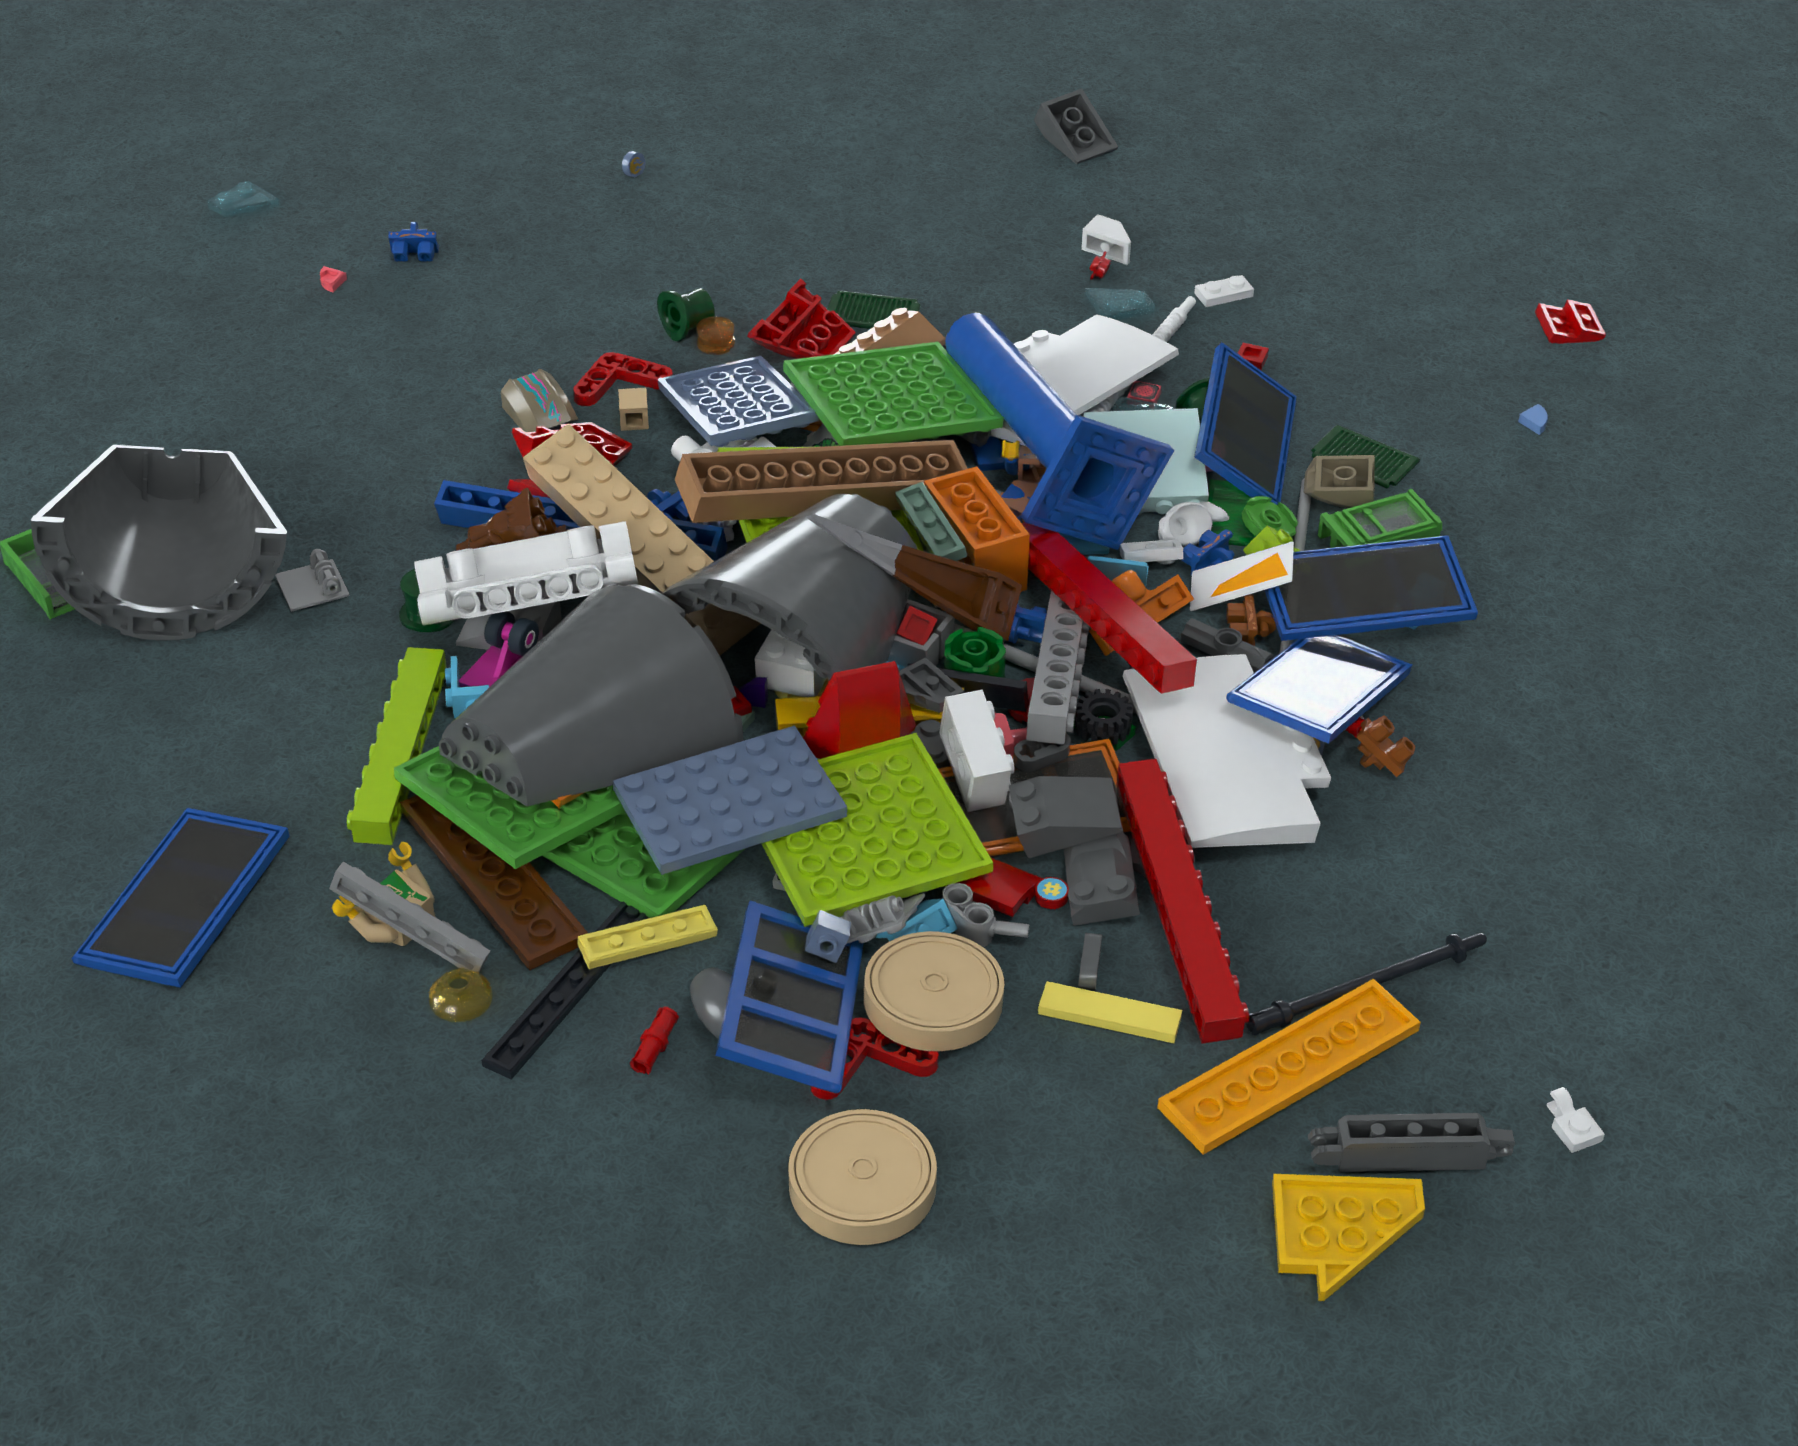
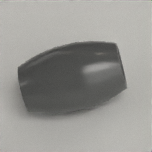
[690,967,763,1046]

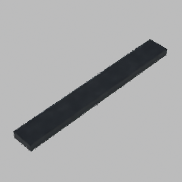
[481,901,648,1080]

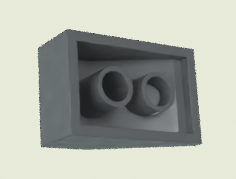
[1034,88,1118,164]
[1009,776,1123,859]

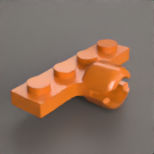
[1089,570,1194,656]

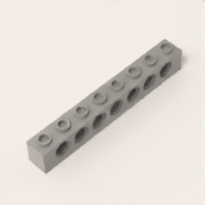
[1026,590,1089,745]

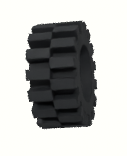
[1075,689,1133,745]

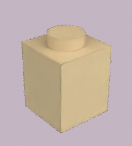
[618,388,649,431]

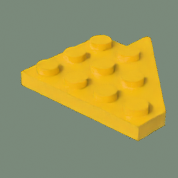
[1272,1174,1425,1301]

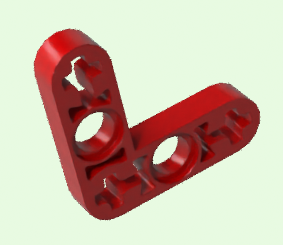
[573,352,673,406]
[811,1017,939,1100]

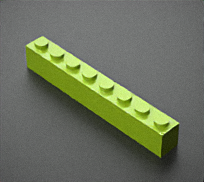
[347,647,447,845]

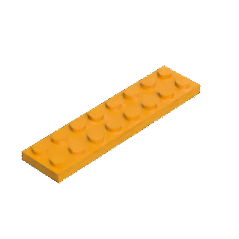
[1157,979,1421,1155]

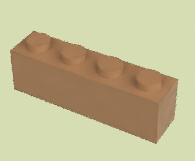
[835,308,946,354]

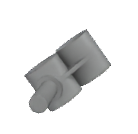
[942,883,1029,947]

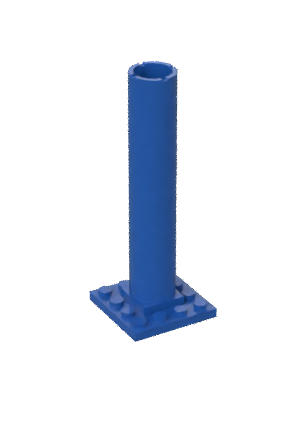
[945,313,1175,550]

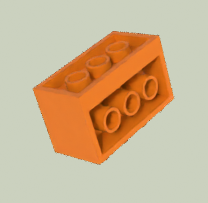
[924,466,1030,592]

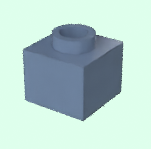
[805,910,851,963]

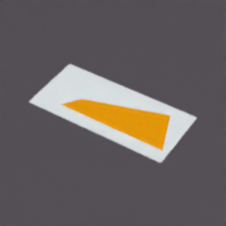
[1190,541,1294,611]

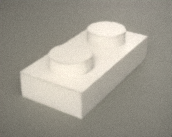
[1194,275,1254,307]
[1120,539,1183,564]

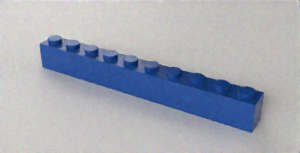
[434,480,728,561]

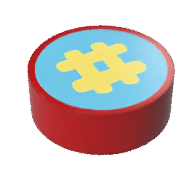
[1035,877,1069,909]

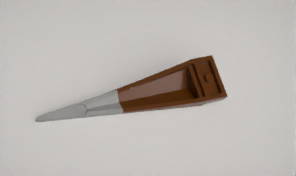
[806,514,1022,642]

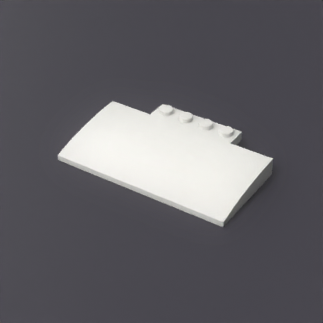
[991,314,1179,447]
[1123,654,1331,848]

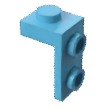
[445,656,489,718]

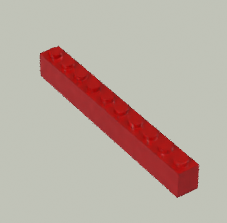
[1021,522,1197,694]
[1116,759,1249,1044]

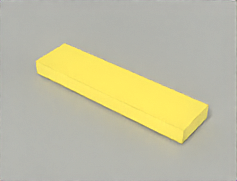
[577,905,718,969]
[1038,981,1182,1043]

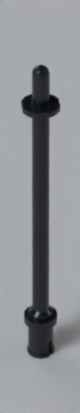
[1246,933,1487,1035]

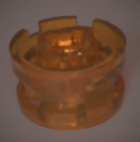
[697,317,735,355]

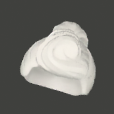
[1158,502,1229,546]

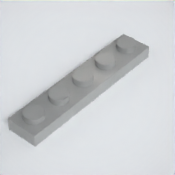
[329,862,490,977]

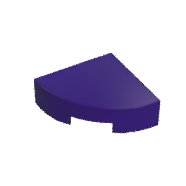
[739,677,768,708]

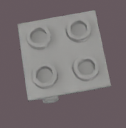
[275,549,350,611]
[840,893,925,944]

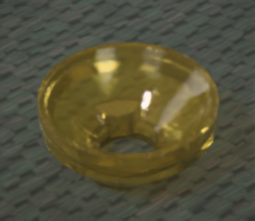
[429,968,493,1022]

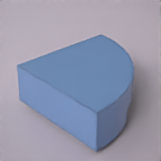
[1518,404,1548,435]

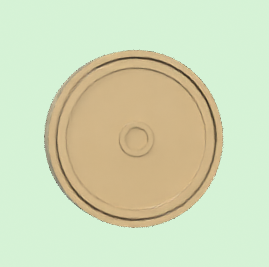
[864,931,1004,1051]
[789,1109,937,1245]

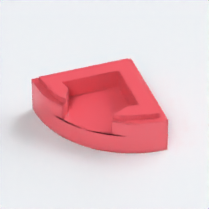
[320,266,347,293]

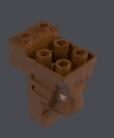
[456,488,569,551]

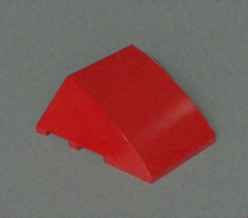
[747,278,856,359]
[512,422,632,466]
[803,661,916,759]

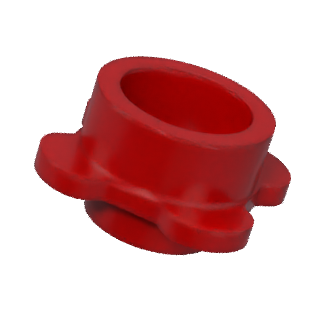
[1089,251,1112,280]

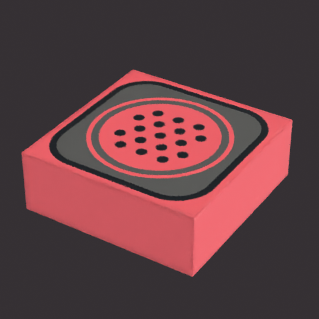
[1127,381,1161,409]

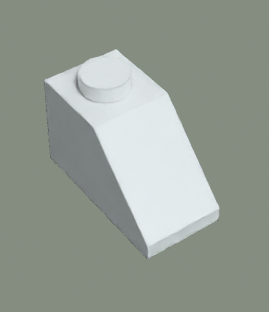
[1082,214,1131,265]

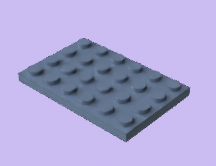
[658,356,819,447]
[613,725,847,875]

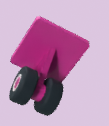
[459,611,539,687]

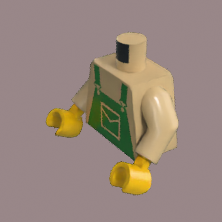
[332,842,435,946]

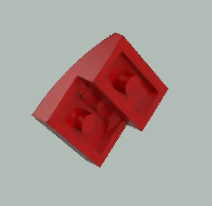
[1535,299,1606,344]
[956,858,1043,917]

